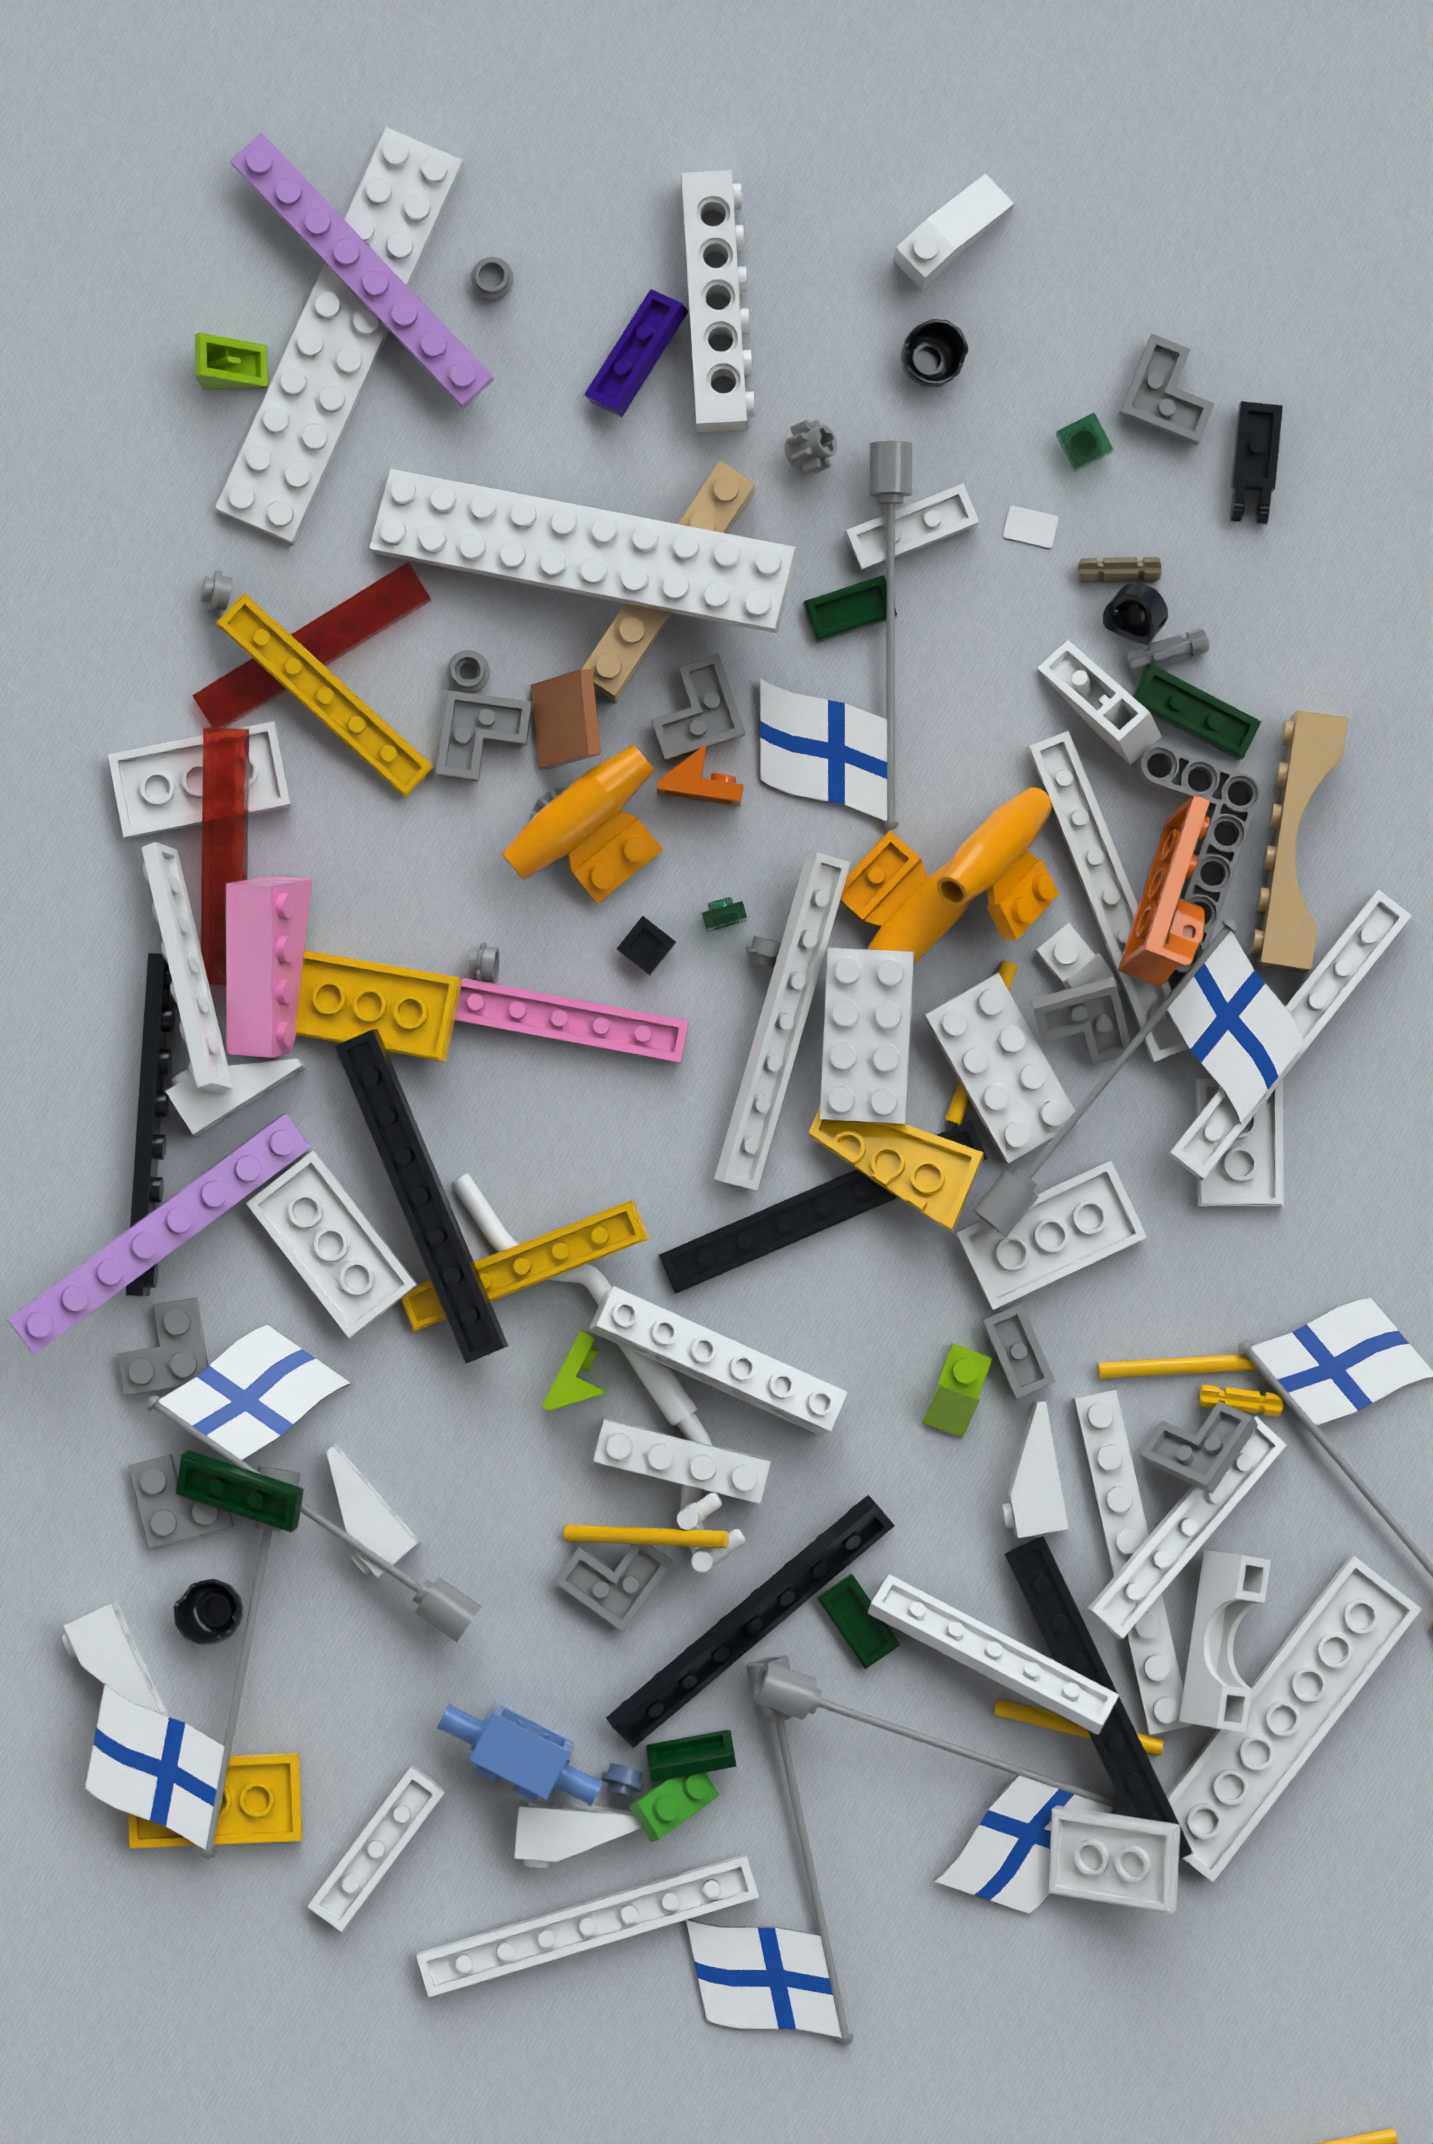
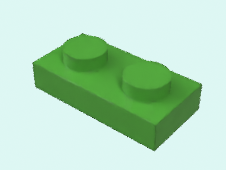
[629,1772,720,1843]

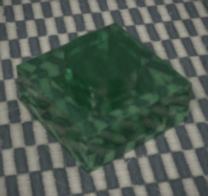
[1055,412,1114,472]
[702,897,747,933]

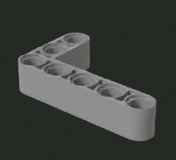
[1136,746,1260,976]

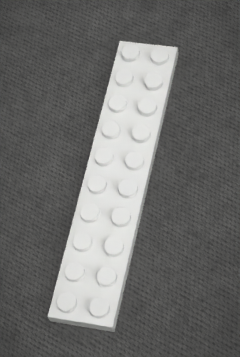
[215,127,464,545]
[369,469,798,634]

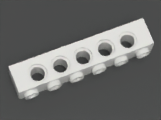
[681,170,755,433]
[588,1286,847,1435]

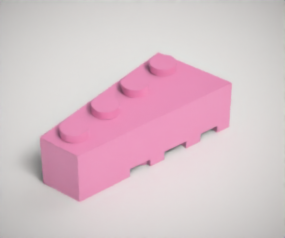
[226,876,313,1058]

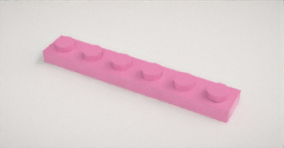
[438,973,689,1063]

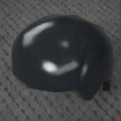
[901,319,968,387]
[173,1578,244,1645]

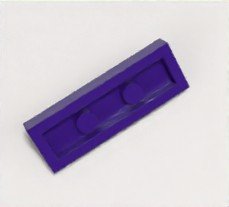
[584,289,689,417]

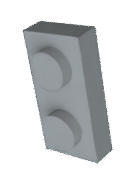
[982,1303,1055,1399]

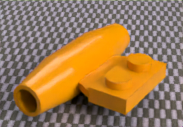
[502,745,663,904]
[937,787,1059,942]
[840,831,975,964]

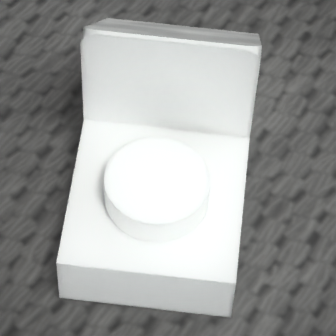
[1035,923,1122,992]

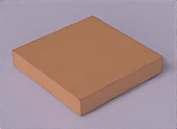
[530,669,601,769]

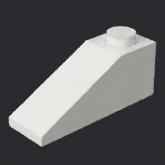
[893,174,1014,291]
[1037,640,1162,765]
[165,1059,306,1136]
[1002,1400,1069,1538]
[326,1444,420,1578]
[62,1600,169,1716]
[514,1800,642,1868]

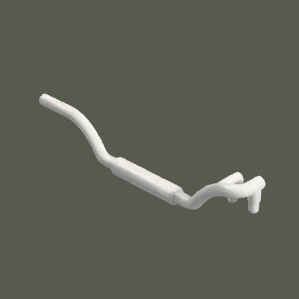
[451,1173,746,1572]

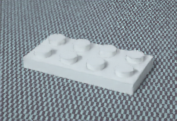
[107,721,292,839]
[820,948,915,1124]
[923,973,1081,1163]
[246,1151,419,1338]
[956,1160,1147,1310]

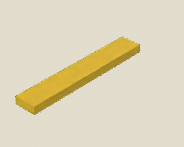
[216,593,434,798]
[401,1199,650,1332]

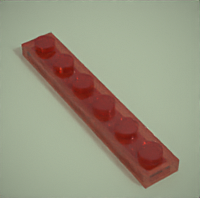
[192,562,431,733]
[201,727,249,985]

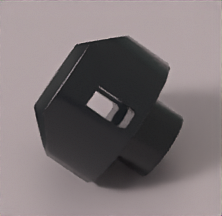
[1103,583,1168,645]

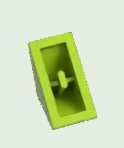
[195,333,268,390]

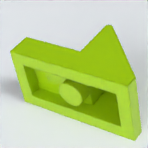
[541,1330,607,1411]
[922,1343,993,1438]

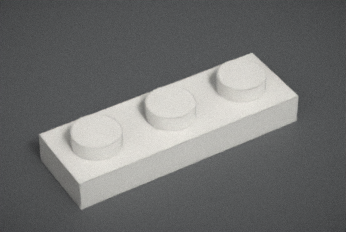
[845,483,979,572]

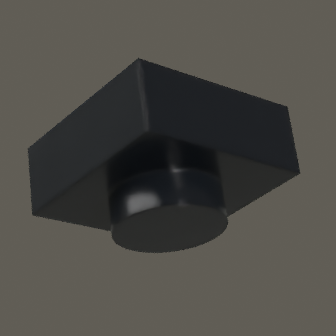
[617,916,676,976]

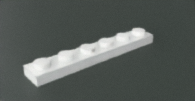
[141,842,233,1094]
[1087,1416,1287,1639]
[868,1574,1119,1735]

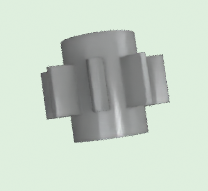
[784,420,837,474]

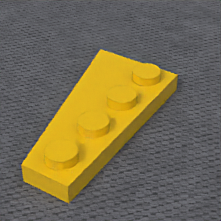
[808,1106,984,1234]

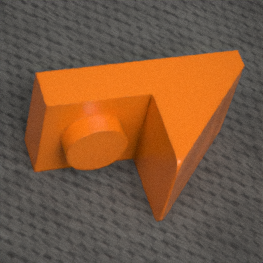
[657,745,744,806]

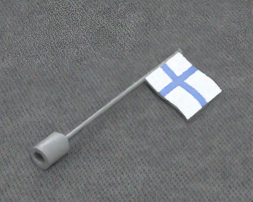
[760,441,912,830]
[973,920,1305,1237]
[1238,1298,1433,1577]
[146,1325,482,1642]
[85,1466,300,1859]
[686,1656,853,2045]
[752,1661,1123,1914]

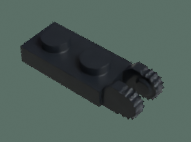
[1230,401,1283,524]

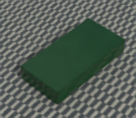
[803,575,897,643]
[817,1573,900,1669]
[646,1730,737,1782]

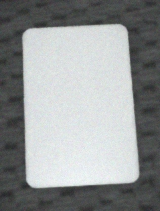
[1003,505,1059,548]

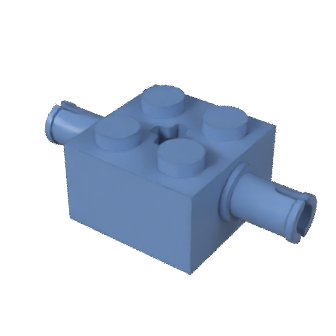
[437,1703,603,1806]

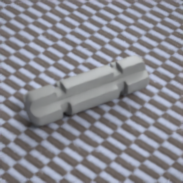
[1126,629,1209,674]

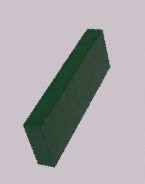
[1132,663,1262,760]
[176,1450,304,1532]

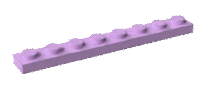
[231,133,494,409]
[7,1113,311,1355]

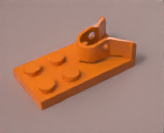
[1117,794,1210,986]

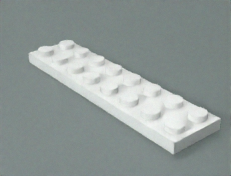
[1167,1555,1422,1882]

